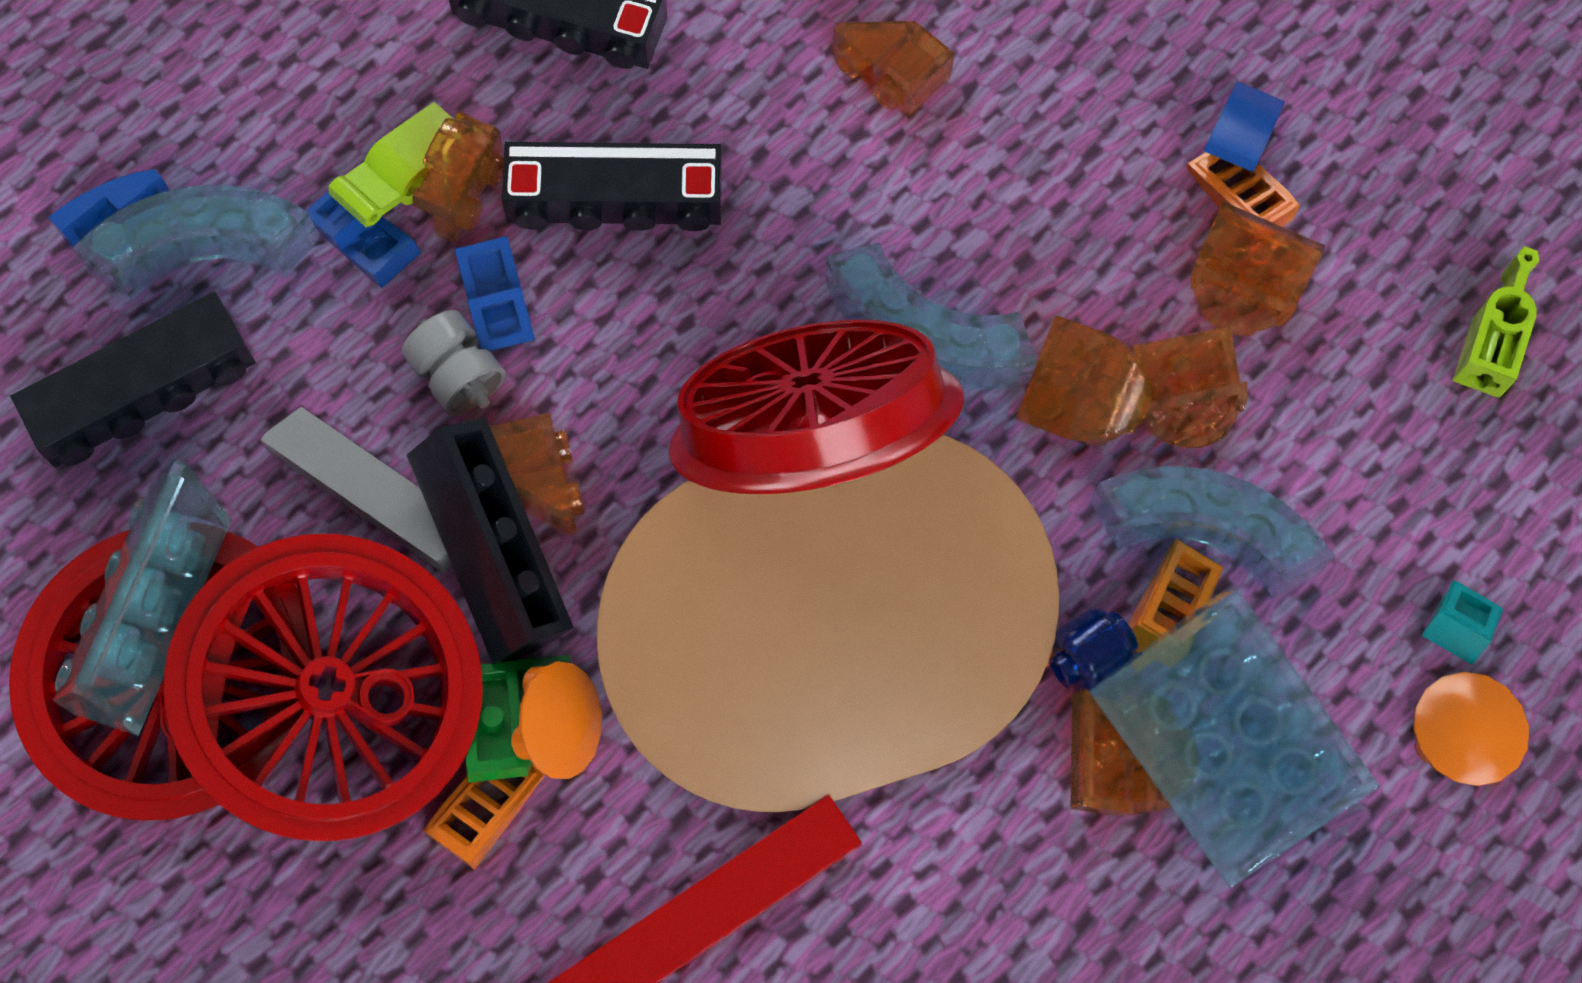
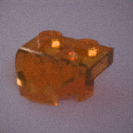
[412,110,504,243]
[1191,201,1325,336]
[1016,315,1153,446]
[1119,326,1248,448]
[1070,689,1196,817]

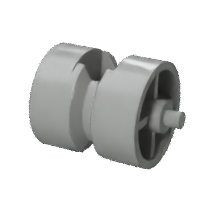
[401,310,506,416]

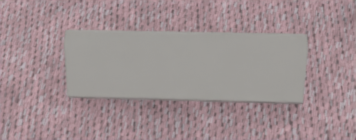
[260,407,451,573]

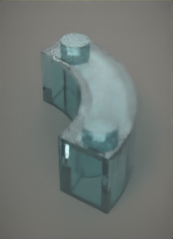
[73,185,321,302]
[825,242,1037,390]
[1089,466,1335,599]

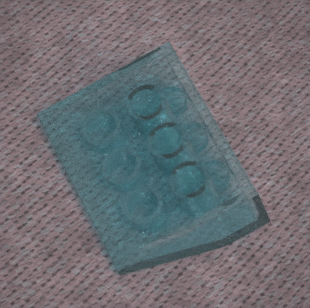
[53,460,232,736]
[1089,586,1380,888]

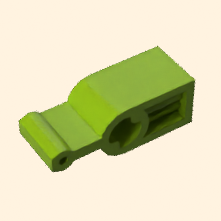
[328,102,471,228]
[1452,246,1539,398]

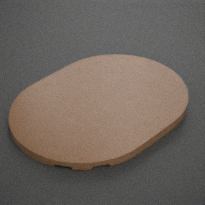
[597,435,1059,812]

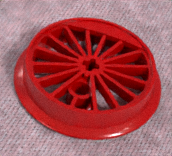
[669,320,964,494]
[9,523,314,821]
[163,534,483,842]

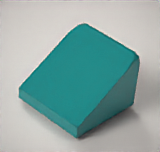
[1422,580,1503,665]

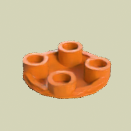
[512,661,603,779]
[1413,672,1529,786]

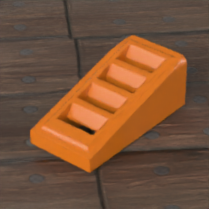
[1186,152,1300,247]
[1121,539,1224,668]
[423,765,546,870]

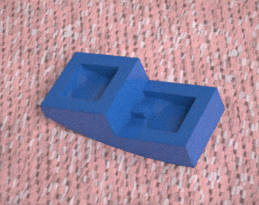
[1204,81,1285,172]
[48,169,175,253]
[302,190,421,288]
[454,236,535,352]

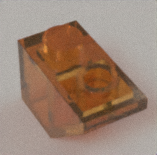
[832,21,955,118]
[490,413,585,536]

